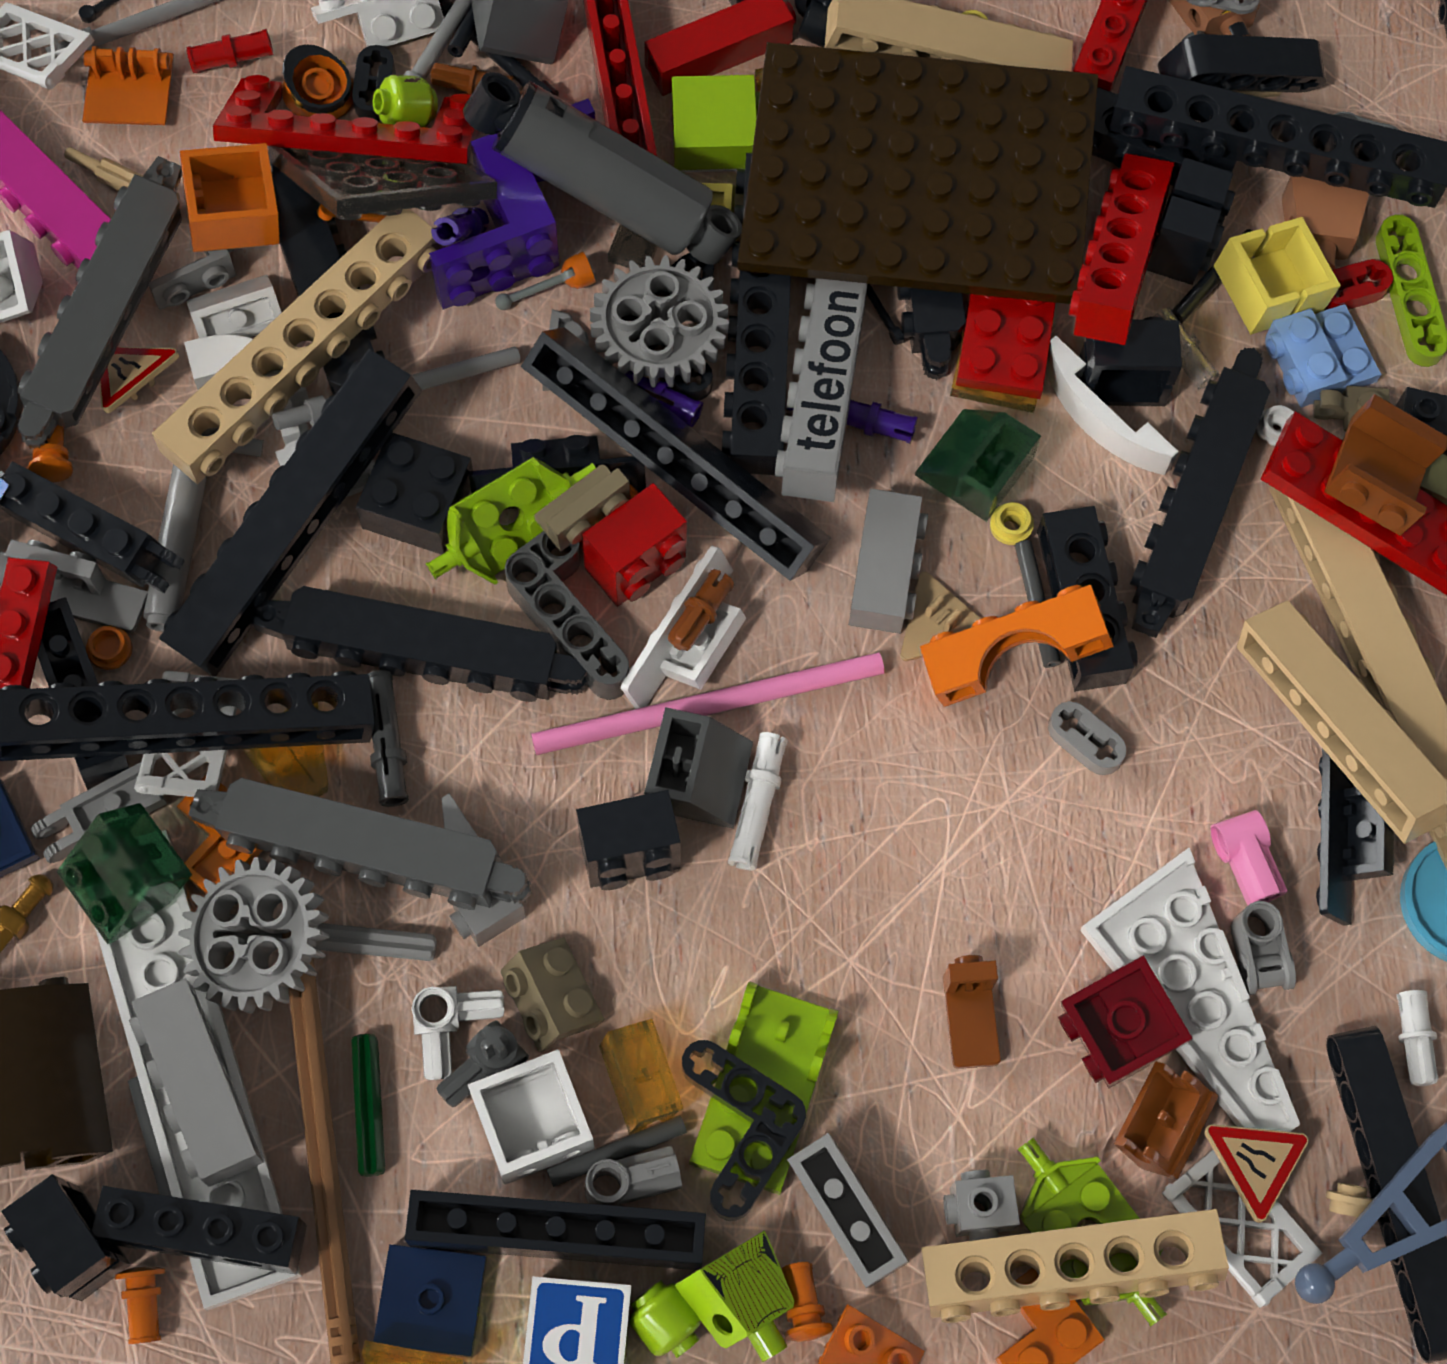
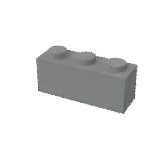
[848,488,928,634]
[787,1133,910,1288]

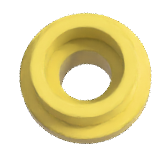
[990,502,1034,545]

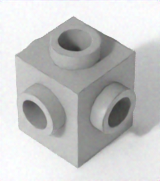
[943,1170,1020,1241]

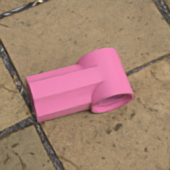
[1210,810,1288,906]

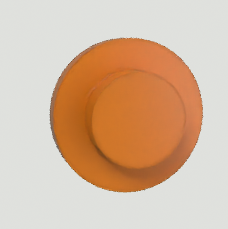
[86,626,133,670]

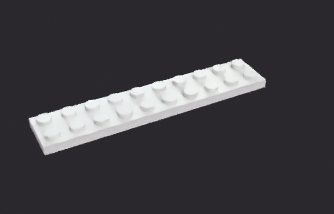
[76,830,302,1311]

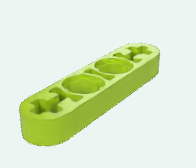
[1375,214,1447,367]

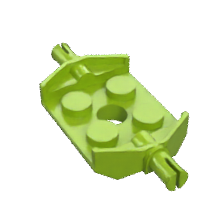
[425,457,596,585]
[1018,1137,1167,1327]

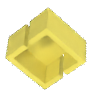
[1213,217,1341,335]

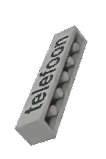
[775,278,868,502]

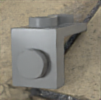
[149,248,236,310]

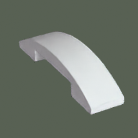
[1046,336,1179,475]

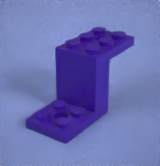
[429,98,595,310]

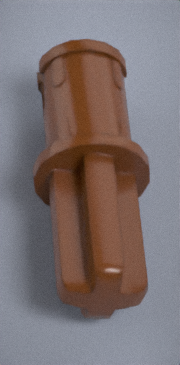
[430,63,514,95]
[668,569,735,651]

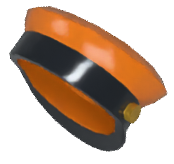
[282,44,354,119]

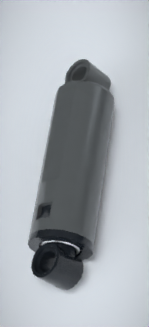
[463,72,742,265]

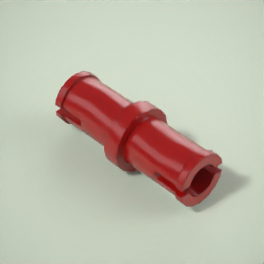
[186,29,274,73]

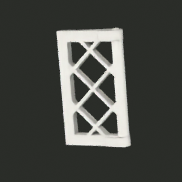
[0,2,94,90]
[134,671,238,797]
[1162,1150,1323,1308]

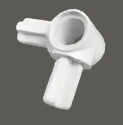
[412,986,505,1080]

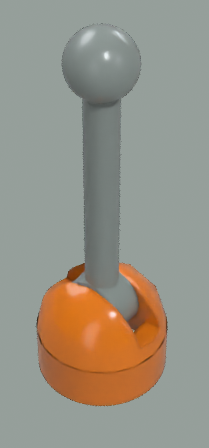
[495,252,596,310]

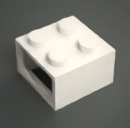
[468,1049,595,1185]

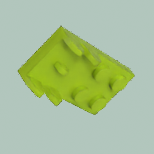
[689,981,839,1195]

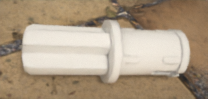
[1396,990,1438,1086]

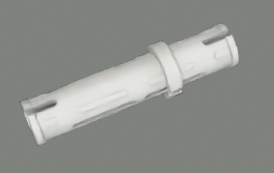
[728,732,788,871]

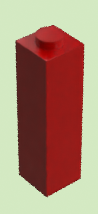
[644,0,797,96]

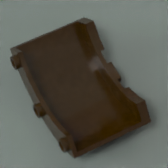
[0,977,113,1171]

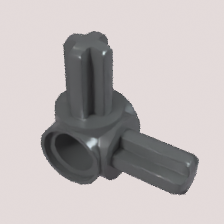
[436,1020,529,1107]

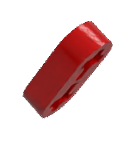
[1324,259,1393,311]

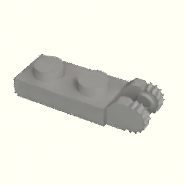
[31,762,167,863]

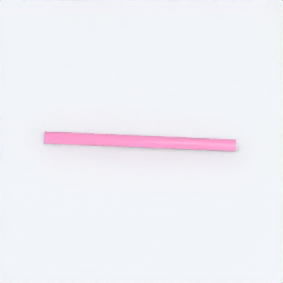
[531,652,884,755]

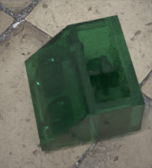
[915,409,1041,522]
[57,803,192,944]

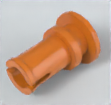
[28,425,73,483]
[782,1262,833,1342]
[115,1266,166,1344]

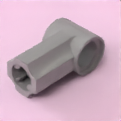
[584,1146,682,1206]

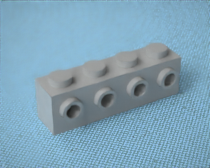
[129,978,264,1187]

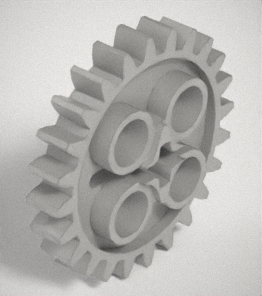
[590,255,729,388]
[178,857,330,1014]

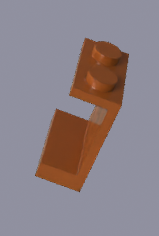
[1324,394,1447,536]

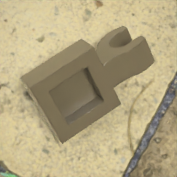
[1313,385,1390,431]

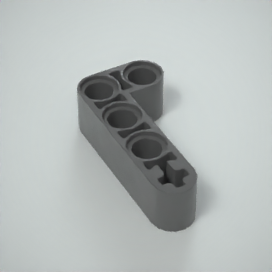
[505,531,629,700]

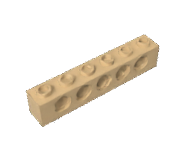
[921,1209,1229,1323]

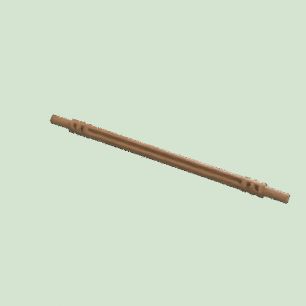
[282,932,361,1364]

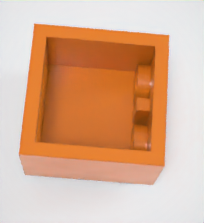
[180,143,279,252]

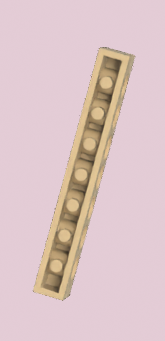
[152,202,441,485]

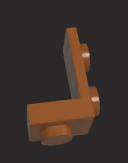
[943,955,1001,1069]

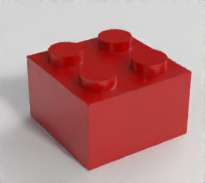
[582,483,687,607]

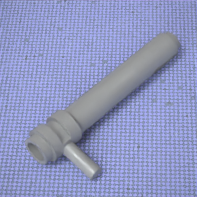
[143,428,264,632]

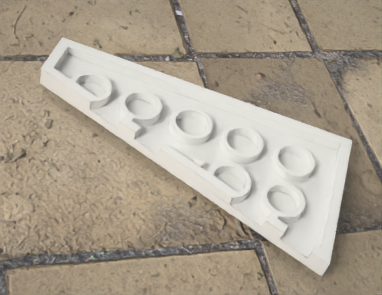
[1080,847,1300,1132]

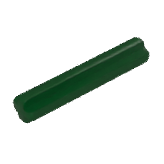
[351,1034,385,1177]

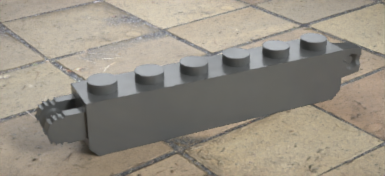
[17,156,182,449]
[188,778,532,910]

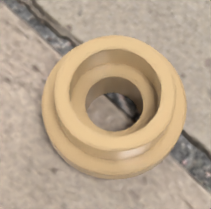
[1326,1182,1373,1217]

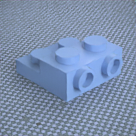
[1265,304,1381,408]

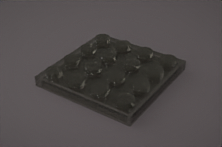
[269,146,497,220]

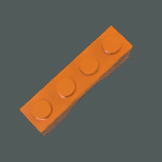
[920,585,1114,707]

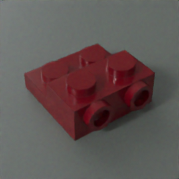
[1058,955,1193,1089]

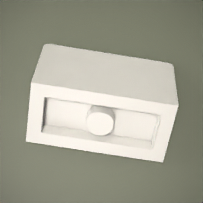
[186,275,282,338]

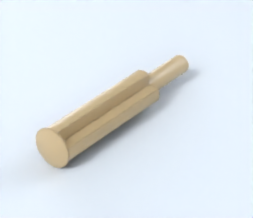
[64,147,180,200]

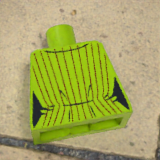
[675,1231,794,1362]

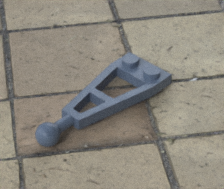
[1295,1122,1447,1304]

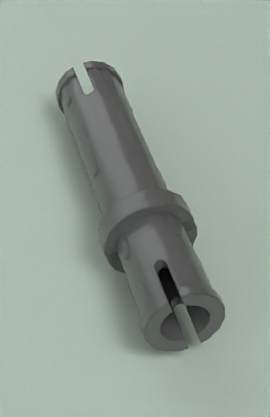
[367,670,409,807]

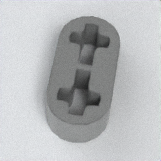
[1048,701,1126,775]

